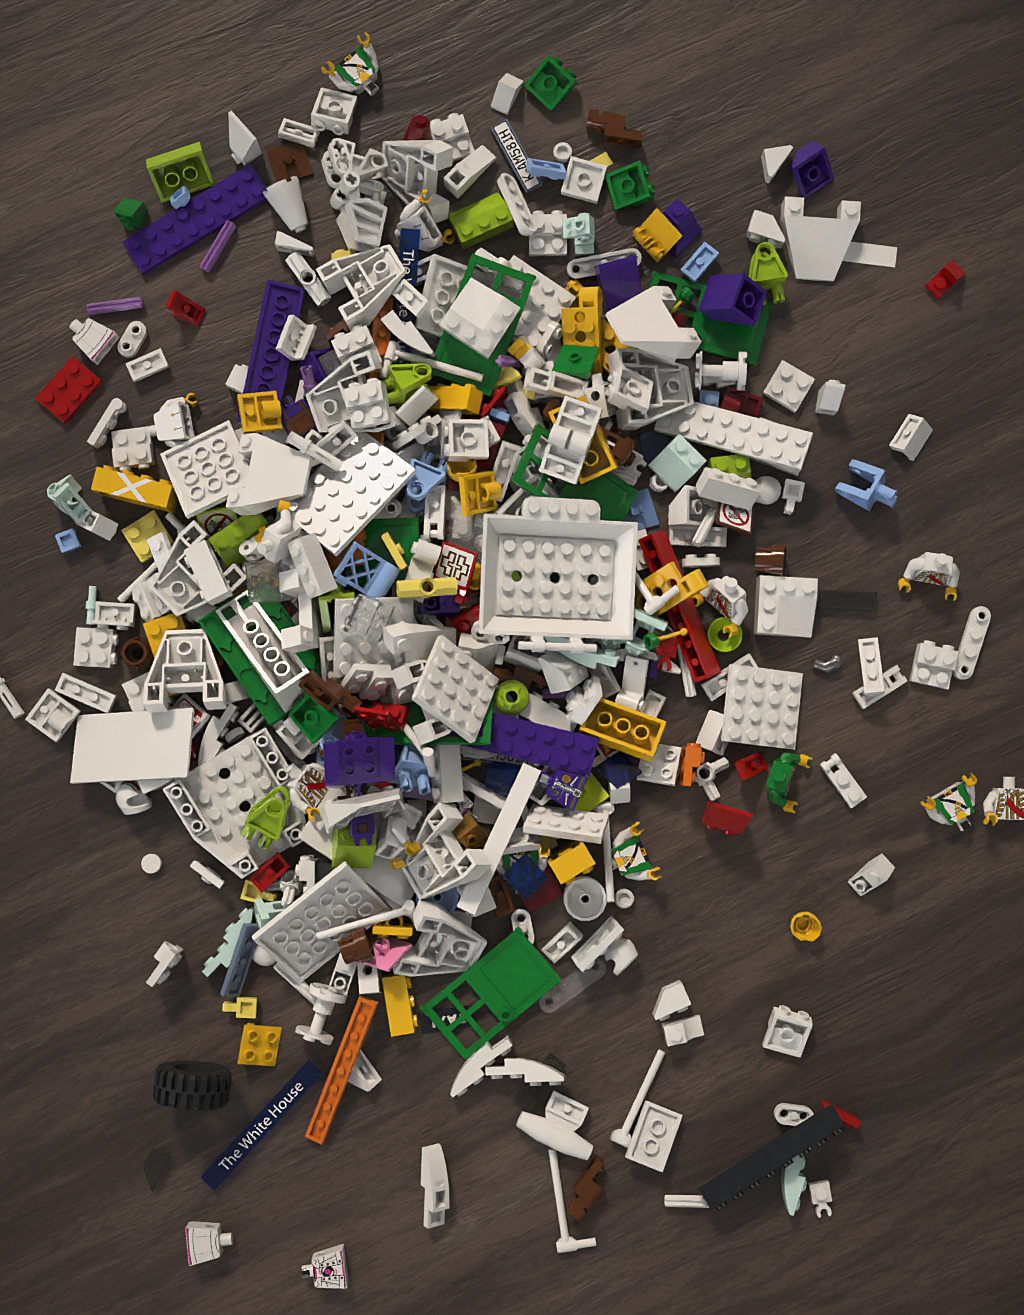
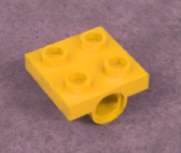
[237,391,283,434]
[459,471,502,516]
[373,916,414,939]

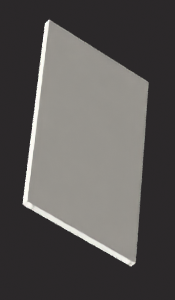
[70,708,194,784]
[298,788,418,907]

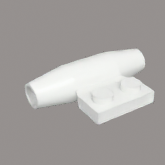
[516,1090,593,1160]

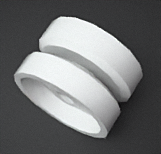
[563,876,607,921]

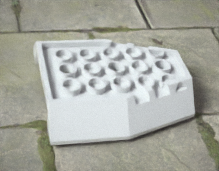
[163,727,306,879]

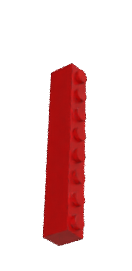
[638,530,721,683]

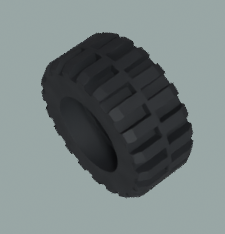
[153,1060,232,1111]

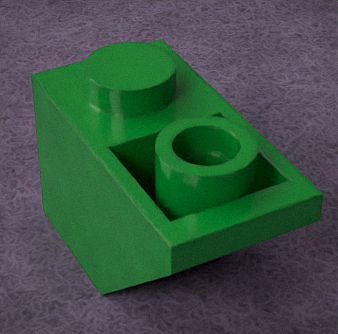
[114,197,147,230]

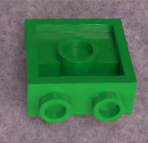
[524,55,579,112]
[605,160,656,212]
[288,692,339,744]

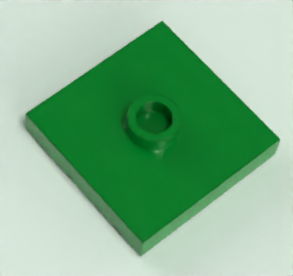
[552,344,600,379]

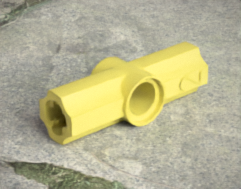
[396,577,458,599]

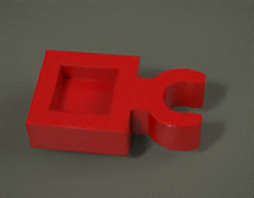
[656,636,679,671]

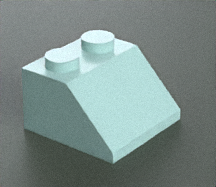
[648,434,707,492]

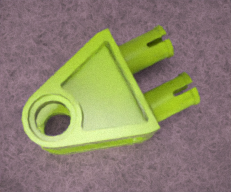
[748,242,788,305]
[382,363,432,408]
[318,571,356,633]
[240,786,290,849]

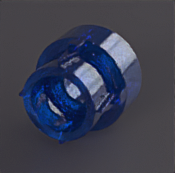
[484,760,520,796]

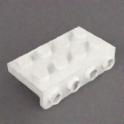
[523,804,609,844]

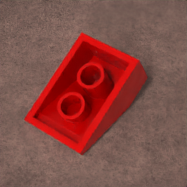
[701,801,753,837]

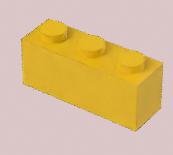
[428,384,483,415]
[382,974,418,1037]

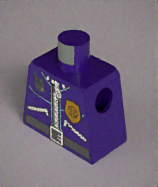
[538,768,588,811]

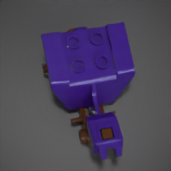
[320,719,395,846]

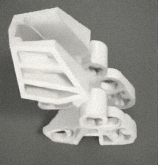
[321,138,388,252]

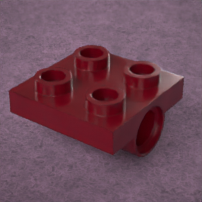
[720,386,764,418]

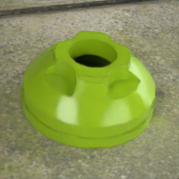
[707,617,743,652]
[494,680,529,715]

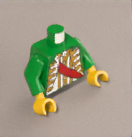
[766,753,812,813]

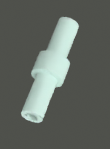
[85,586,97,625]

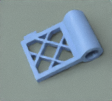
[333,541,401,598]

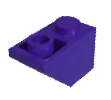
[420,595,460,616]

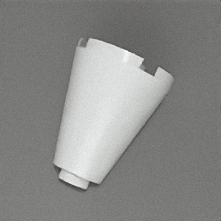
[263,176,308,233]

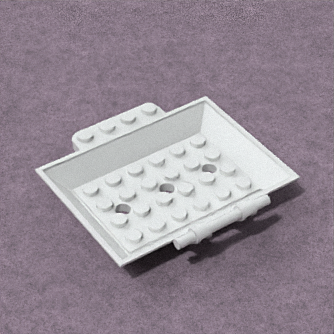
[478,496,638,654]

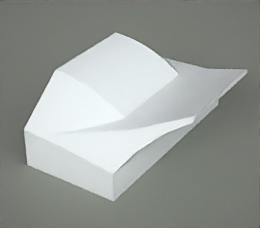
[503,827,540,855]

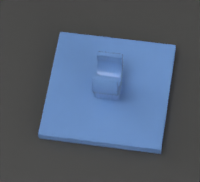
[624,488,659,531]

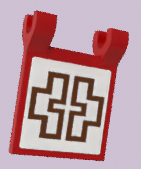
[427,541,479,604]

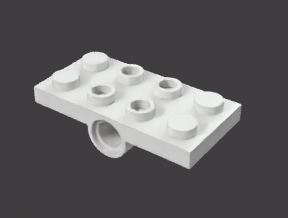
[539,395,603,484]

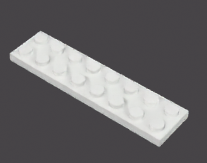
[654,402,813,471]

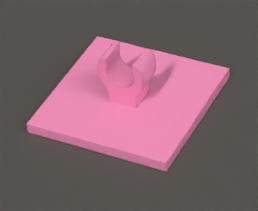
[359,937,412,972]

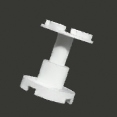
[695,351,747,391]
[295,982,348,1045]

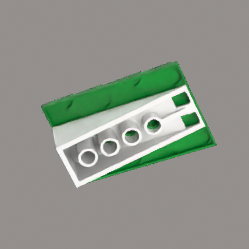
[198,578,321,727]

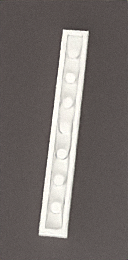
[457,763,541,915]

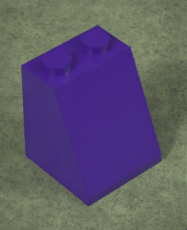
[594,255,642,311]
[698,273,768,326]

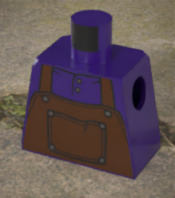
[281,395,318,438]

